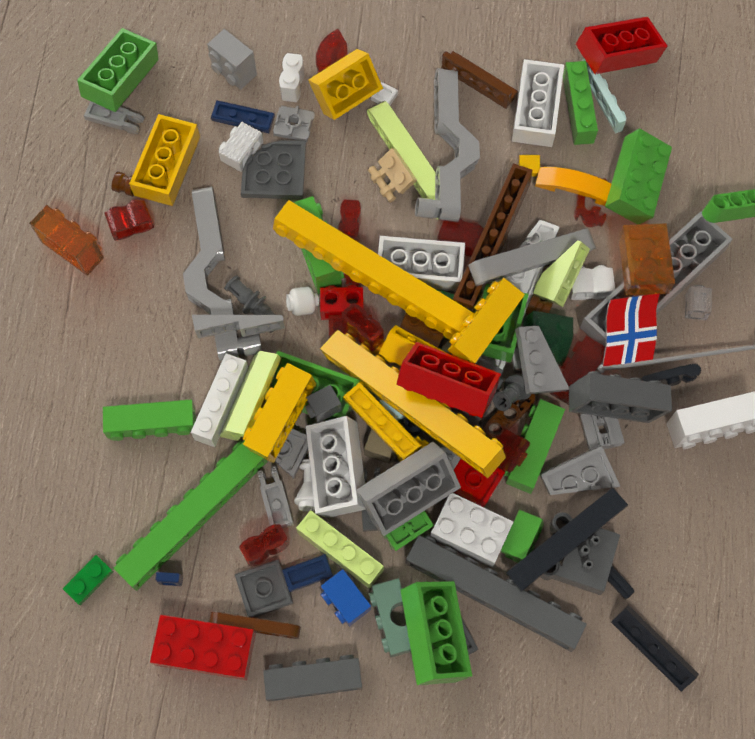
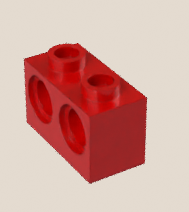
[320,285,364,320]

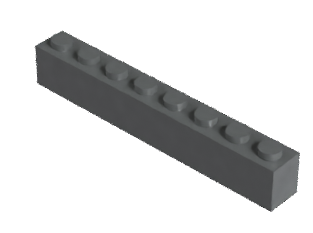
[405,535,587,652]

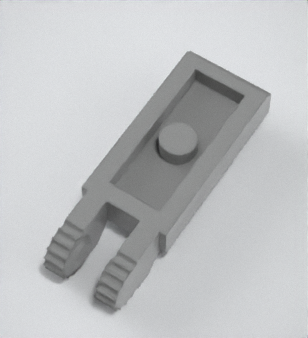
[84,101,144,134]
[258,466,294,531]

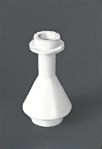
[294,459,315,512]

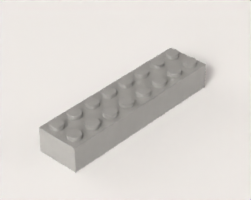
[580,211,733,351]

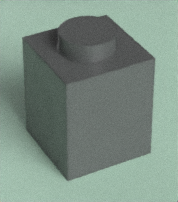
[305,385,342,423]

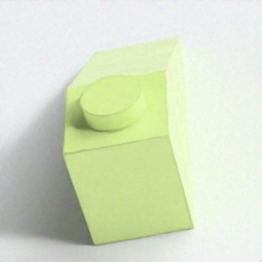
[533,241,590,307]

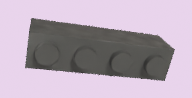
[263,655,362,702]

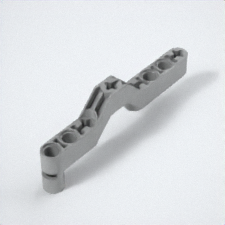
[415,68,480,222]
[183,187,262,361]

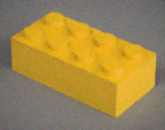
[129,114,200,206]
[243,363,316,463]

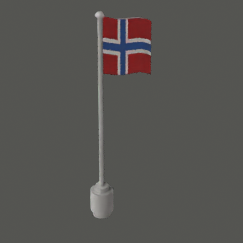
[598,293,755,373]

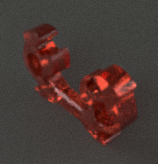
[574,175,607,227]

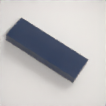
[211,100,275,134]

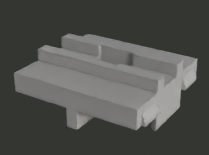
[273,106,315,142]
[580,414,625,450]

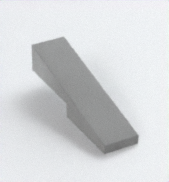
[192,315,285,338]

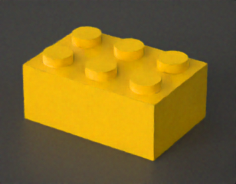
[308,49,383,120]

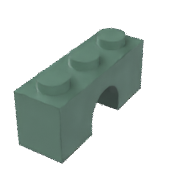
[369,578,411,657]

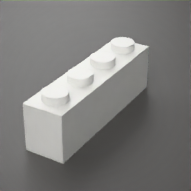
[191,354,248,447]

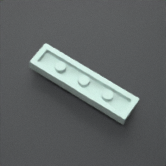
[582,59,626,134]

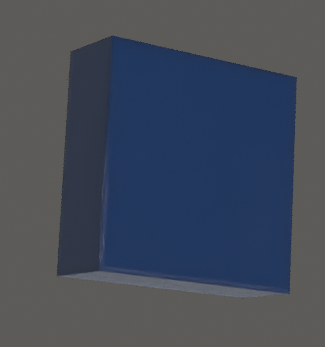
[155,572,183,587]

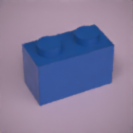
[320,569,371,627]

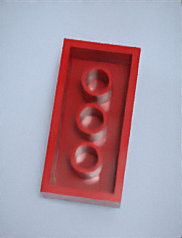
[575,17,668,75]
[396,342,501,418]
[150,615,256,680]

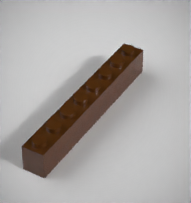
[453,163,533,313]

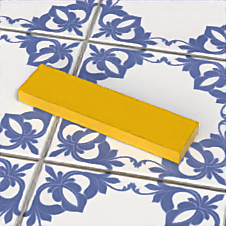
[343,382,421,461]

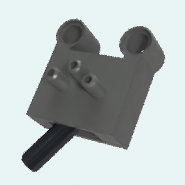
[540,512,635,599]

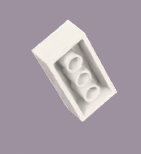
[512,59,564,147]
[378,236,465,292]
[666,391,755,449]
[306,416,366,518]

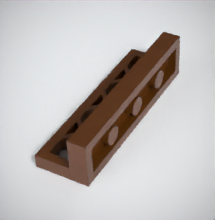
[441,51,518,109]

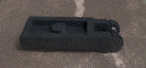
[641,363,702,386]

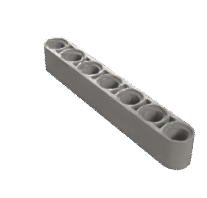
[468,228,596,286]

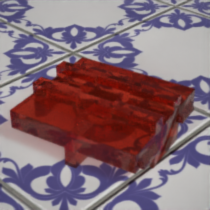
[495,428,530,473]

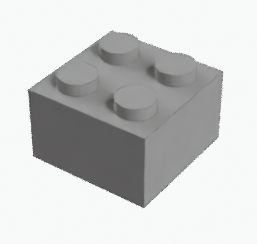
[207,29,257,90]

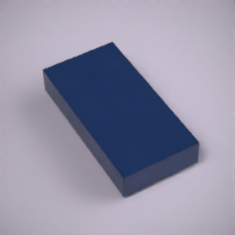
[282,554,333,593]

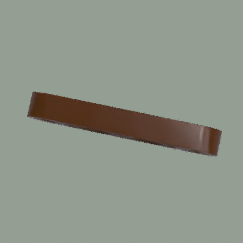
[481,394,535,441]
[209,612,301,639]

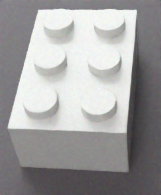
[430,493,513,568]

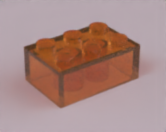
[29,205,104,276]
[618,223,675,296]

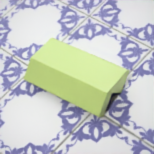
[219,351,281,441]

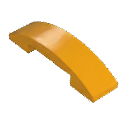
[535,167,611,206]

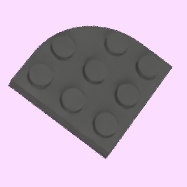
[241,140,306,199]

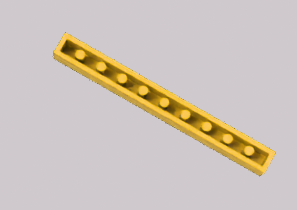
[273,200,474,340]
[320,330,506,478]

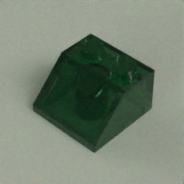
[523,311,573,366]

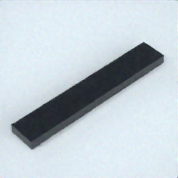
[506,488,628,592]

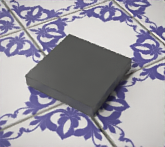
[235,559,293,618]

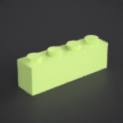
[296,510,384,589]

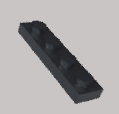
[611,605,699,692]

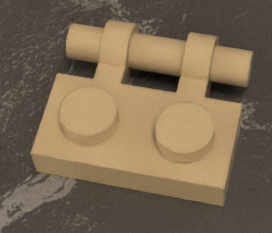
[368,148,417,203]

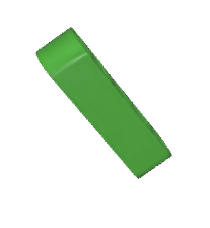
[702,189,755,223]

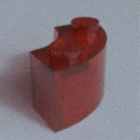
[316,29,348,74]

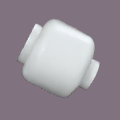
[286,287,319,316]

